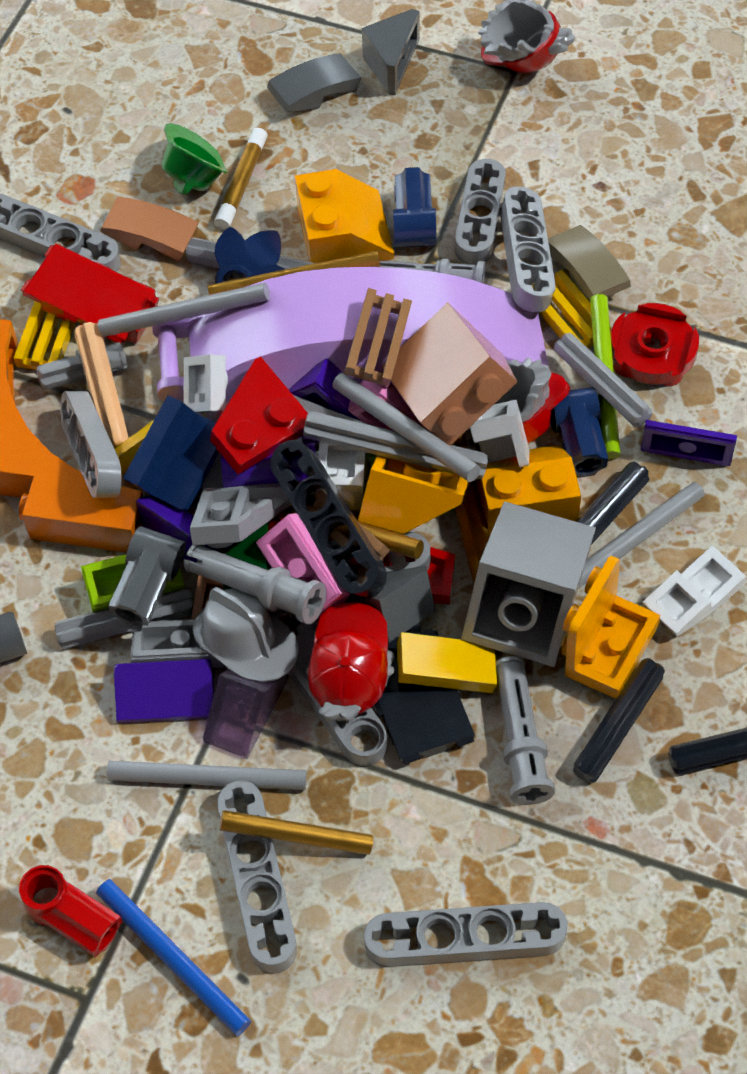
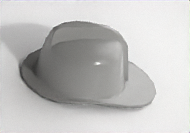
[192,587,299,683]

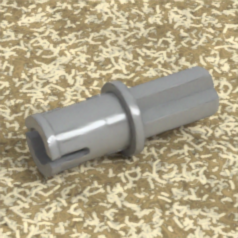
[37,342,127,390]

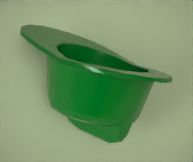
[161,123,228,195]

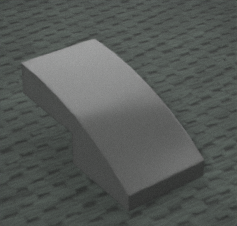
[267,53,361,112]

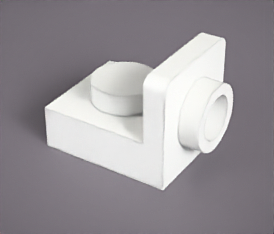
[184,354,229,422]
[316,441,366,510]

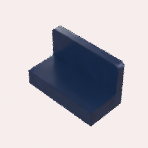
[123,395,219,512]

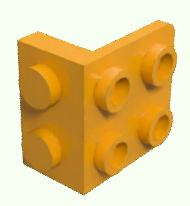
[561,555,661,699]

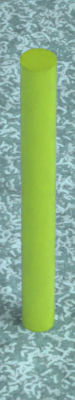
[590,294,621,460]

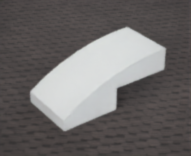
[643,545,747,637]

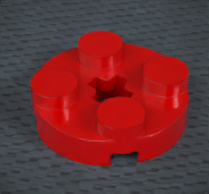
[611,303,699,386]

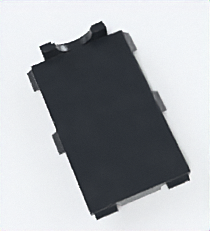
[374,623,475,764]

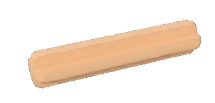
[74,322,129,448]

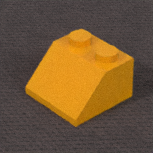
[295,169,394,263]
[476,445,581,537]
[358,456,469,534]

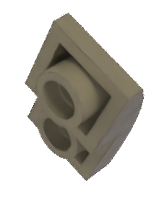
[548,225,631,299]

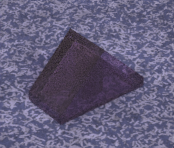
[203,669,289,759]

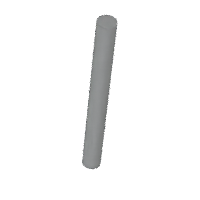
[98,283,270,337]
[333,373,480,482]
[578,482,705,589]
[107,761,307,790]

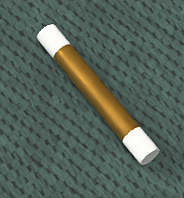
[214,128,268,230]

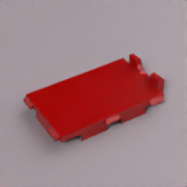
[20,243,159,344]

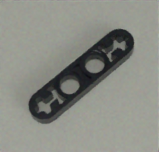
[271,440,387,599]

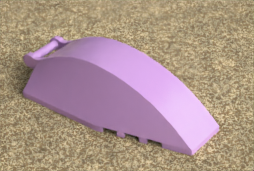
[152,267,550,444]

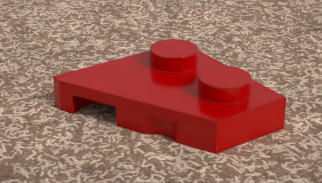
[210,356,308,474]

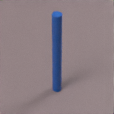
[96,879,251,1036]

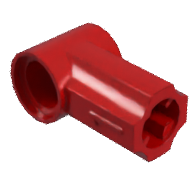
[19,865,122,958]

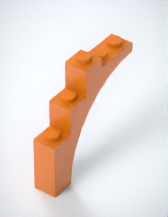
[0,319,143,553]

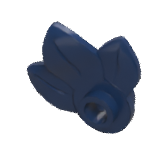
[214,226,285,284]

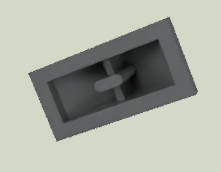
[362,9,420,95]
[344,565,435,643]

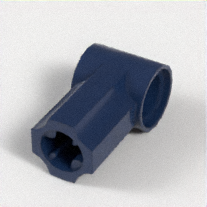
[393,167,437,248]
[550,387,608,477]

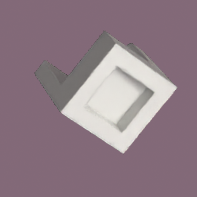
[470,400,530,467]

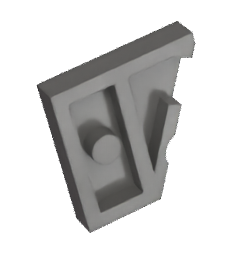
[190,483,291,548]

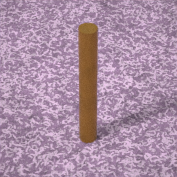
[219,810,373,855]

